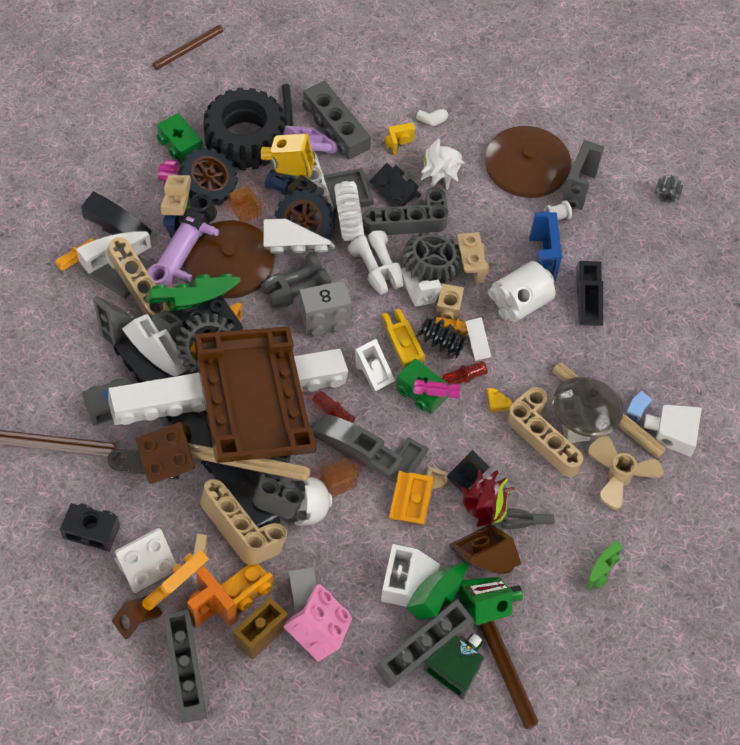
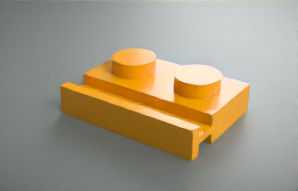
[389,471,434,526]

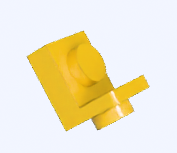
[385,123,415,155]

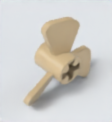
[588,435,664,510]

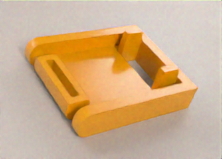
[142,550,209,610]

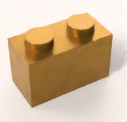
[233,597,289,660]

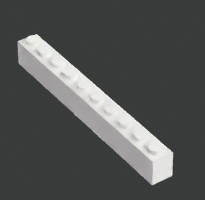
[108,349,348,425]

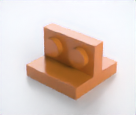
[187,566,237,627]

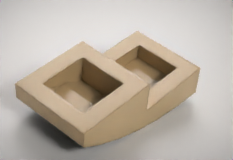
[160,175,191,215]

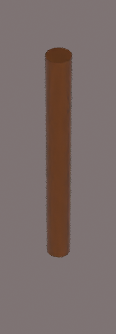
[152,25,223,70]

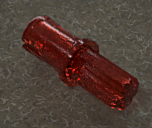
[442,361,488,385]
[312,391,355,423]

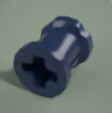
[265,170,293,195]

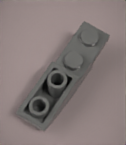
[312,414,404,480]

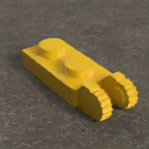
[381,309,425,368]

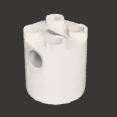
[488,261,556,322]

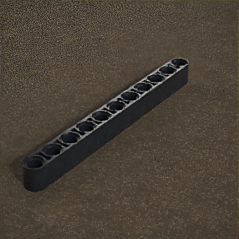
[113,337,280,529]

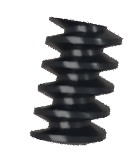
[415,314,468,360]

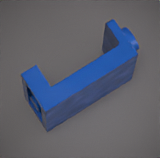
[529,211,562,281]

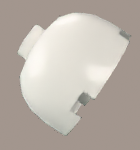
[291,477,332,526]

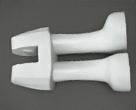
[348,231,404,295]

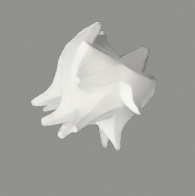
[421,138,465,190]

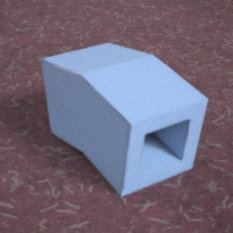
[626,391,653,423]

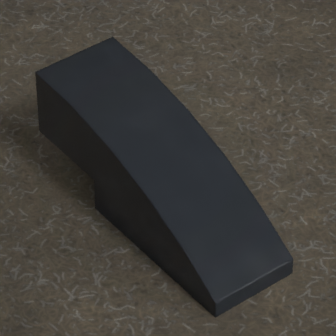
[81,191,152,236]
[576,261,603,326]

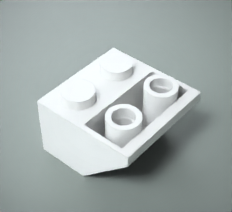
[381,544,440,607]

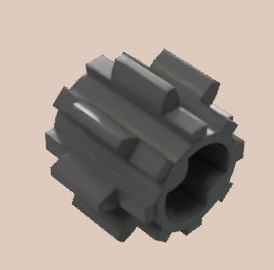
[655,174,683,204]

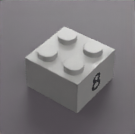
[300,281,352,336]

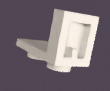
[401,268,442,307]

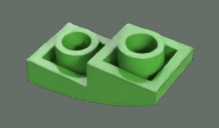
[586,540,623,591]

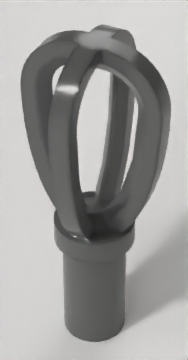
[502,508,554,529]

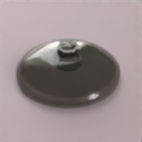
[553,377,623,437]

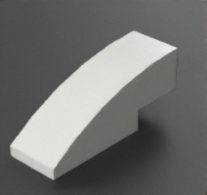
[76,231,151,274]
[122,314,190,377]

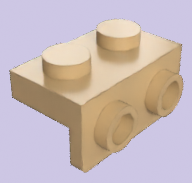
[457,232,489,284]

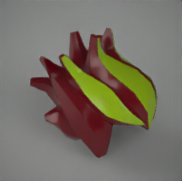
[461,469,515,527]

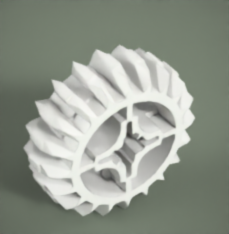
[334,181,364,242]

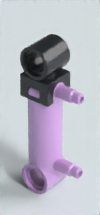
[147,193,220,288]

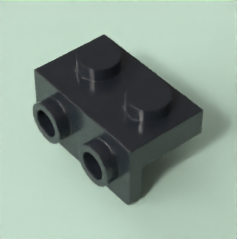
[369,163,421,207]

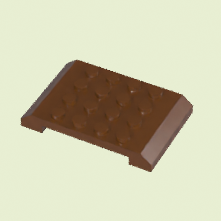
[195,326,317,463]

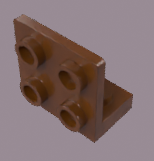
[135,422,195,484]

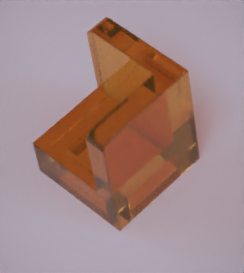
[229,185,262,223]

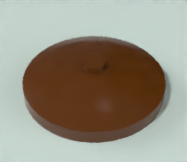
[485,126,571,198]
[185,220,274,298]

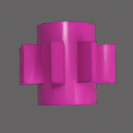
[158,159,180,186]

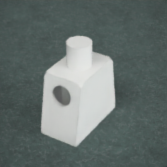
[643,405,702,456]

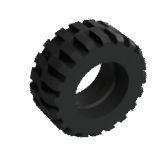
[203,88,286,170]

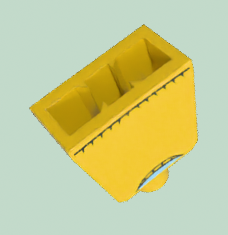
[261,134,315,178]

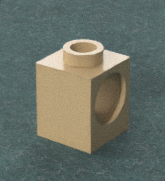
[436,284,464,320]

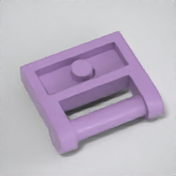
[282,126,337,154]

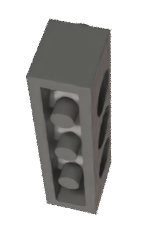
[302,80,371,160]
[374,599,474,688]
[163,609,207,724]

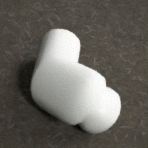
[416,109,448,126]

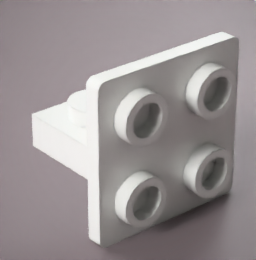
[114,528,176,593]

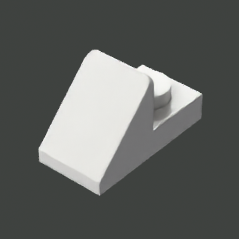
[355,339,395,391]

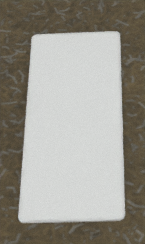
[466,317,491,361]

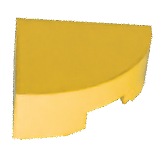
[486,388,512,412]

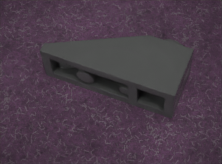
[93,296,135,345]

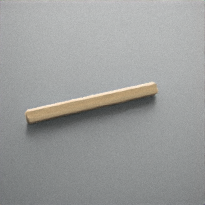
[552,362,666,458]
[188,443,310,481]

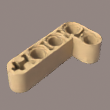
[107,237,176,319]
[507,387,583,477]
[200,479,287,565]

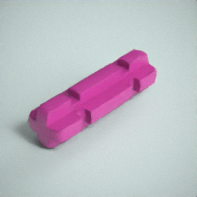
[413,380,460,398]

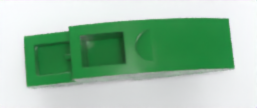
[146,274,240,311]

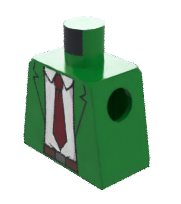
[459,577,523,625]

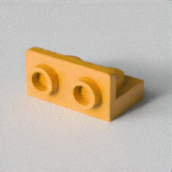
[221,564,274,613]

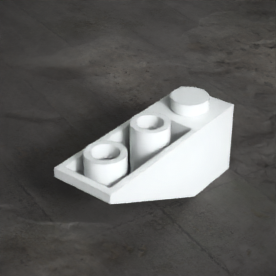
[264,219,335,254]

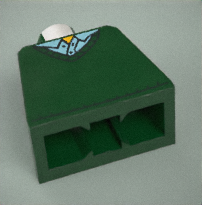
[424,633,484,699]

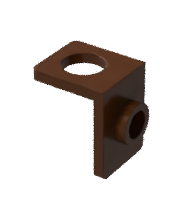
[112,596,163,639]

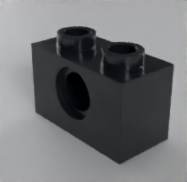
[60,503,120,552]

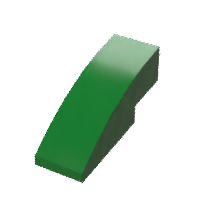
[406,562,469,620]

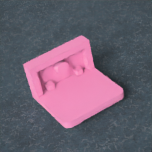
[283,584,352,662]

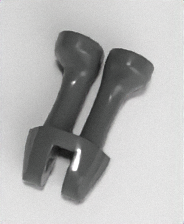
[260,251,331,307]

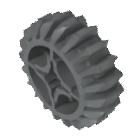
[402,231,462,284]
[176,313,234,373]

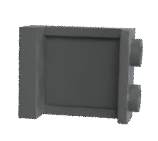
[562,140,604,210]

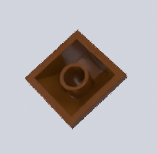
[449,524,521,575]

